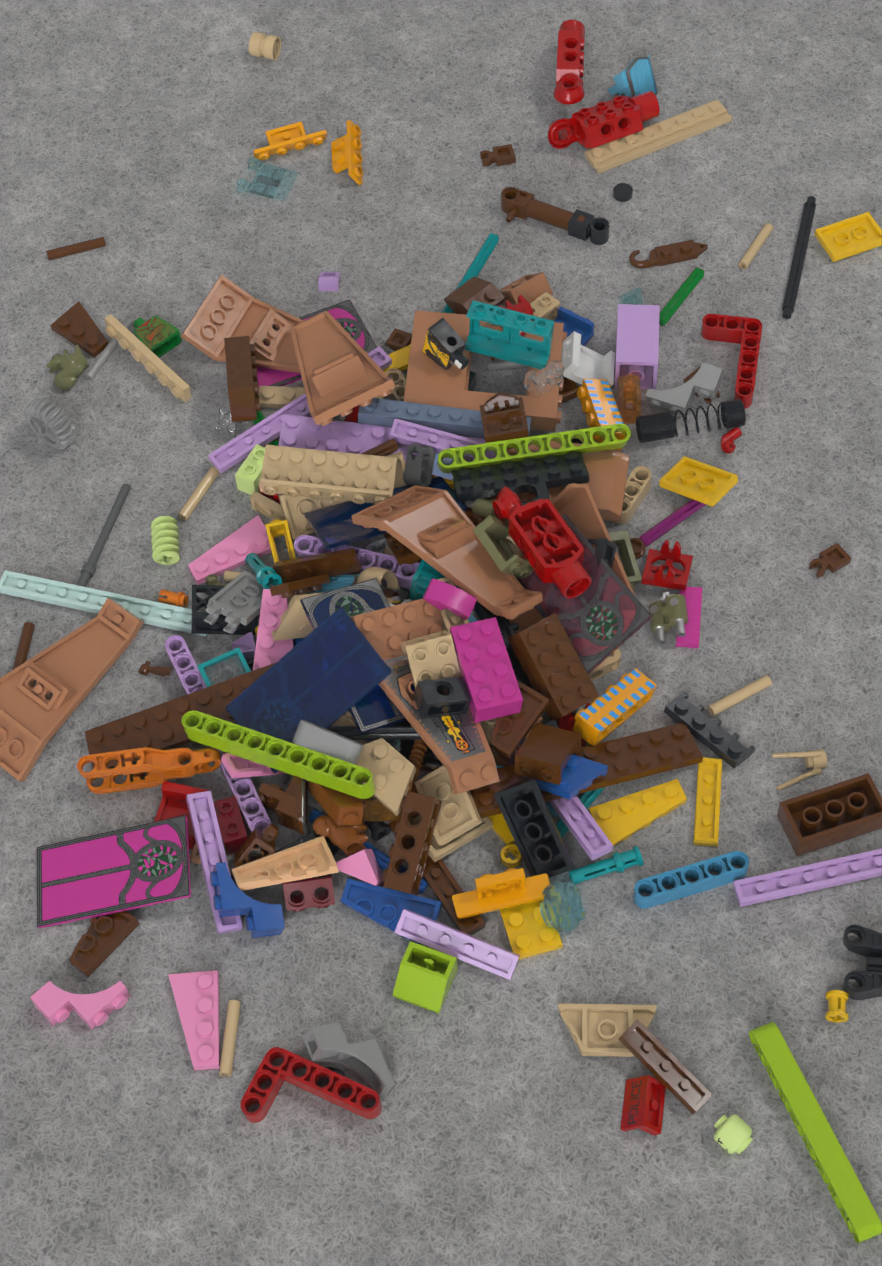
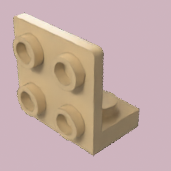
[400,630,461,689]

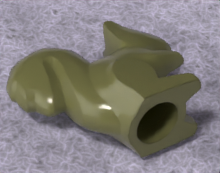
[46,344,89,390]

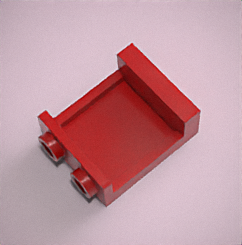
[154,781,209,850]

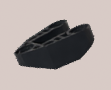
[843,924,882,1000]

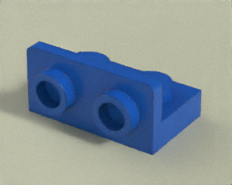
[554,307,594,346]

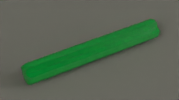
[659,267,704,326]

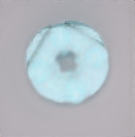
[540,882,586,932]

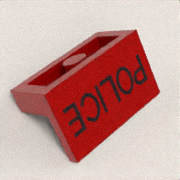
[620,1075,666,1135]

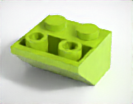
[393,941,458,1013]

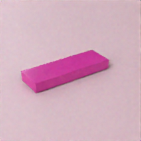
[676,586,702,648]

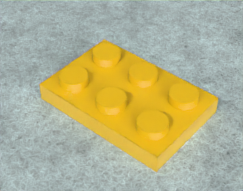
[814,212,882,262]
[659,456,738,507]
[499,898,563,960]

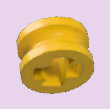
[500,844,522,868]

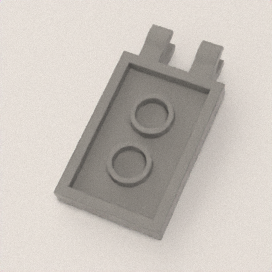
[204,570,273,634]

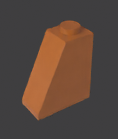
[308,769,364,826]

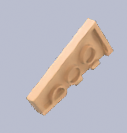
[231,836,339,891]

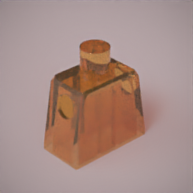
[617,374,642,424]

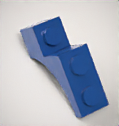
[210,862,285,938]

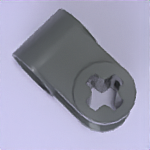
[403,444,435,487]

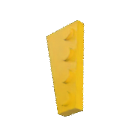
[589,779,687,847]

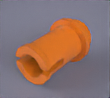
[158,589,189,608]

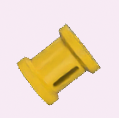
[825,990,849,1023]

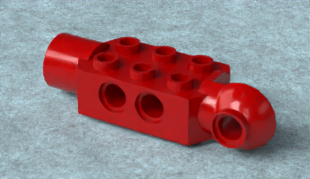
[553,20,585,105]
[547,91,660,149]
[492,486,592,599]

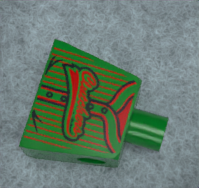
[133,316,182,358]

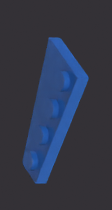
[341,878,442,948]

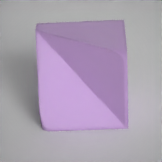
[232,632,256,661]

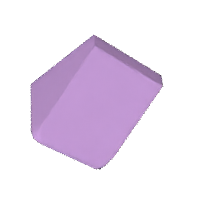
[318,272,340,291]

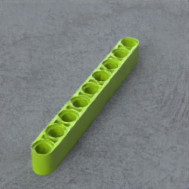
[437,424,631,473]
[182,710,376,799]
[749,1021,882,1243]

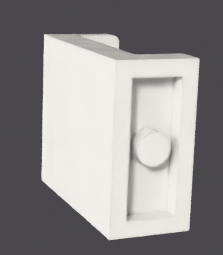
[560,331,615,388]

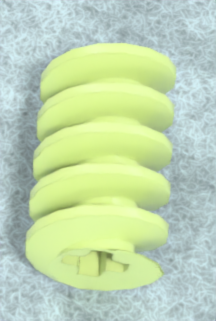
[151,516,180,565]

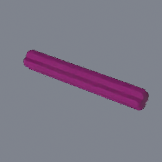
[639,499,706,547]

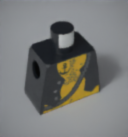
[422,318,469,370]

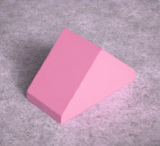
[336,849,384,886]

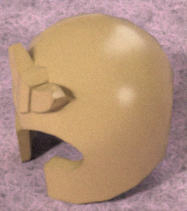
[356,567,399,604]

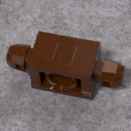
[231,824,279,881]

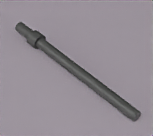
[77,483,131,587]

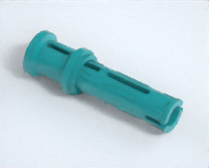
[245,553,282,589]
[568,845,644,886]

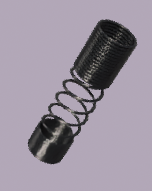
[636,399,746,443]

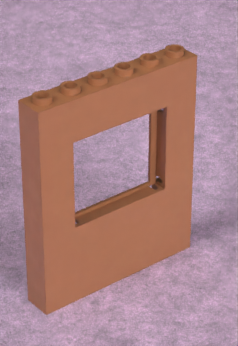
[404,310,567,432]

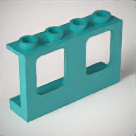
[464,300,555,371]

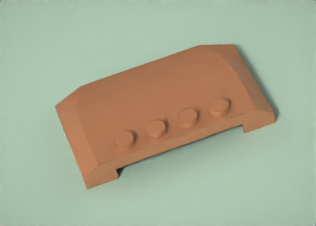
[490,441,630,522]

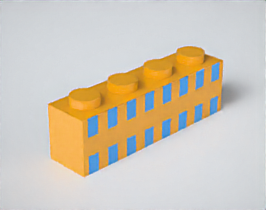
[577,378,625,450]
[573,668,657,746]

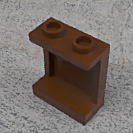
[515,723,581,785]

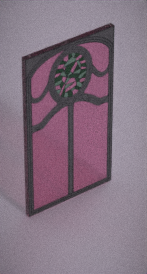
[516,514,652,674]

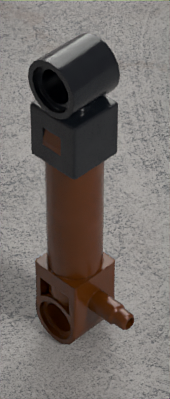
[501,187,610,245]

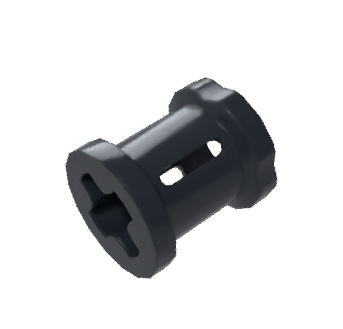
[363,809,391,841]

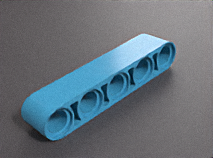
[633,851,749,909]

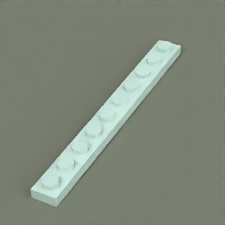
[0,570,207,637]

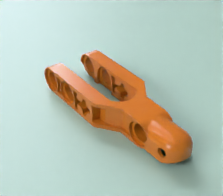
[77,747,221,794]

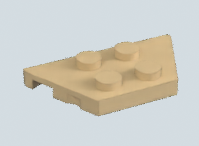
[272,592,349,641]
[356,738,416,816]
[558,1003,657,1057]

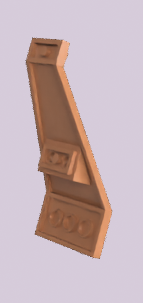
[181,274,368,373]
[289,310,396,426]

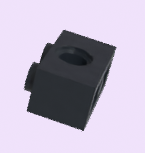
[413,677,471,719]

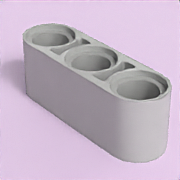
[292,719,364,765]

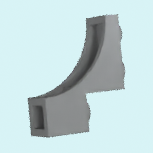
[645,362,724,415]
[304,1022,394,1098]

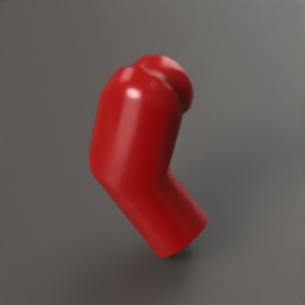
[721,427,742,454]

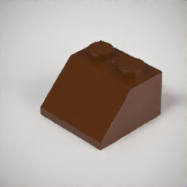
[444,277,505,315]

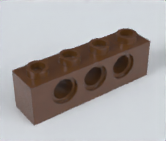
[383,791,442,896]

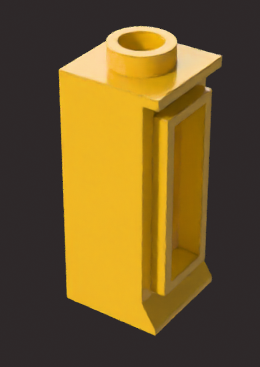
[265,519,296,564]

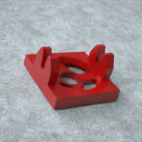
[641,540,693,591]

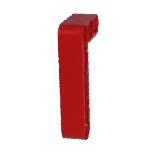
[701,314,762,409]
[240,1047,382,1123]

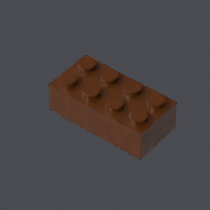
[224,336,261,422]
[507,613,599,721]
[777,773,882,856]

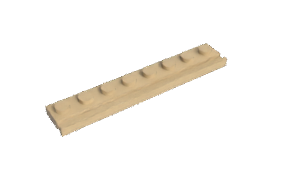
[585,99,732,174]

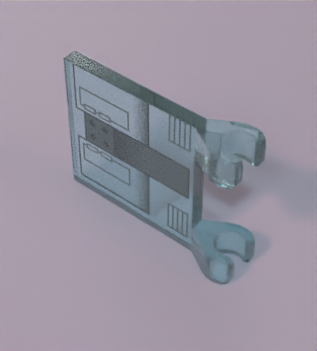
[237,157,298,201]

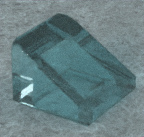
[619,287,643,305]

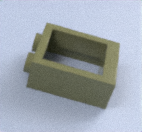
[609,530,642,589]

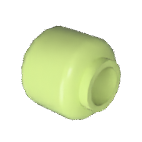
[714,1114,753,1155]

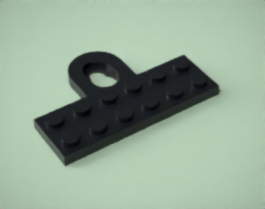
[451,452,589,506]

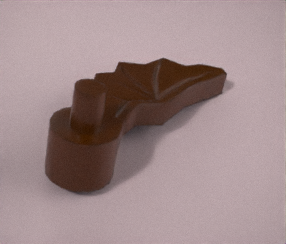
[138,661,172,677]

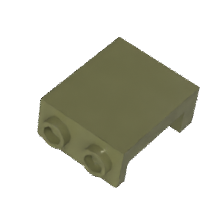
[473,515,533,579]

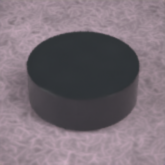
[613,183,633,202]

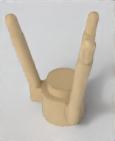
[772,749,827,790]

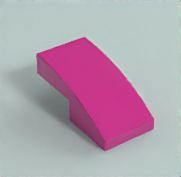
[422,579,477,620]

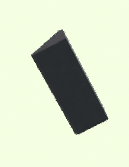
[493,778,575,878]

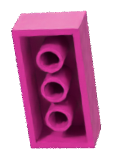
[449,617,523,723]

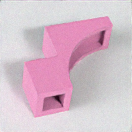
[30,981,130,1030]

